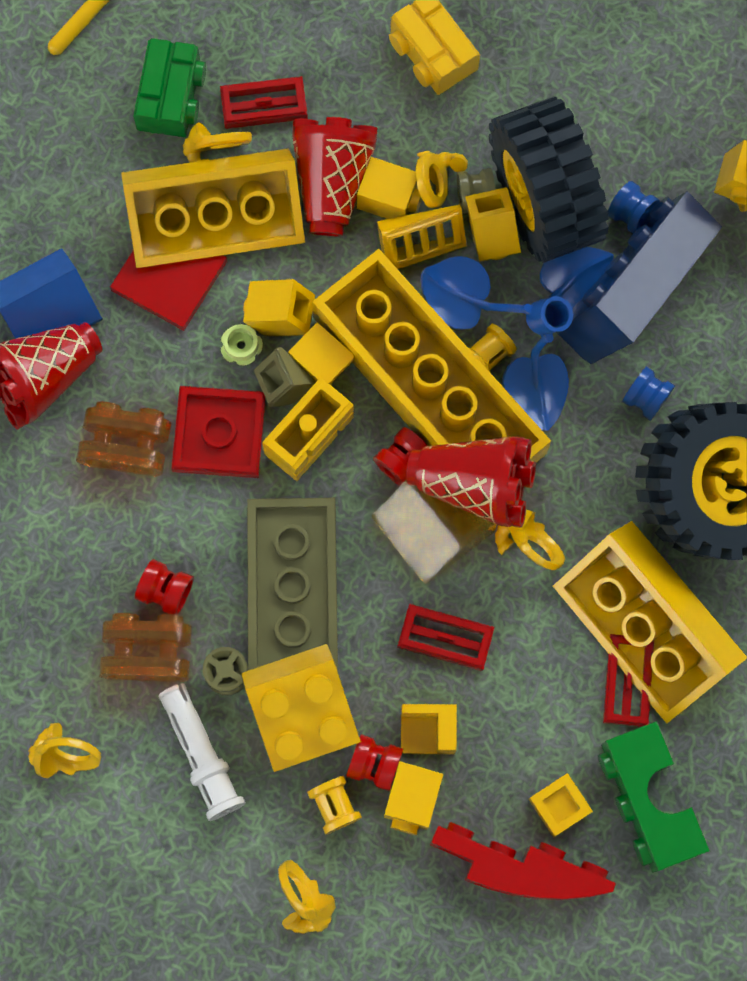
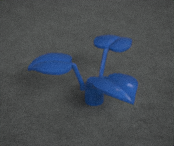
[421,247,614,431]

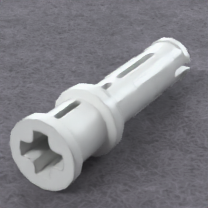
[158,683,246,821]

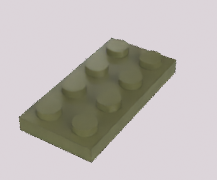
[247,497,338,672]

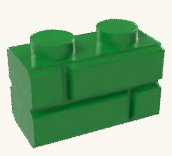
[133,38,206,138]

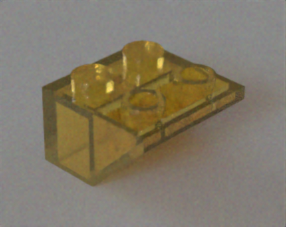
[371,480,497,585]

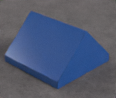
[0,248,103,339]

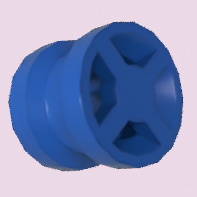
[608,181,660,234]
[622,366,675,421]

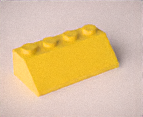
[121,148,305,268]
[553,521,747,724]

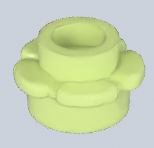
[221,324,263,366]

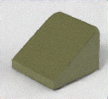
[254,347,315,407]

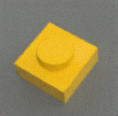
[528,773,593,838]

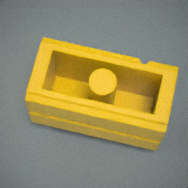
[389,0,480,95]
[262,378,354,481]

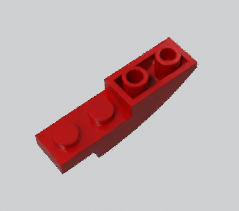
[430,822,616,900]

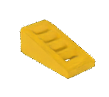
[377,204,467,269]

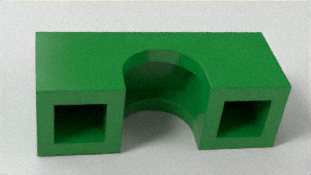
[598,721,710,873]

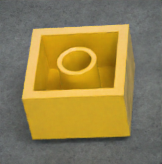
[241,644,361,772]

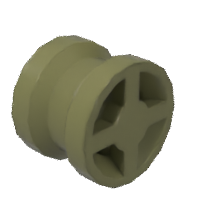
[457,168,496,214]
[203,647,248,695]

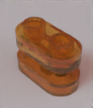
[76,401,172,477]
[99,613,192,682]

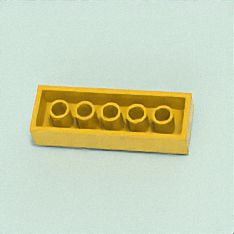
[312,249,551,463]

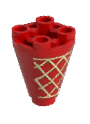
[292,117,378,237]
[0,322,103,430]
[406,436,536,527]

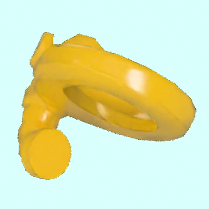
[183,122,252,163]
[416,151,468,208]
[495,509,565,570]
[28,723,101,778]
[278,860,336,934]

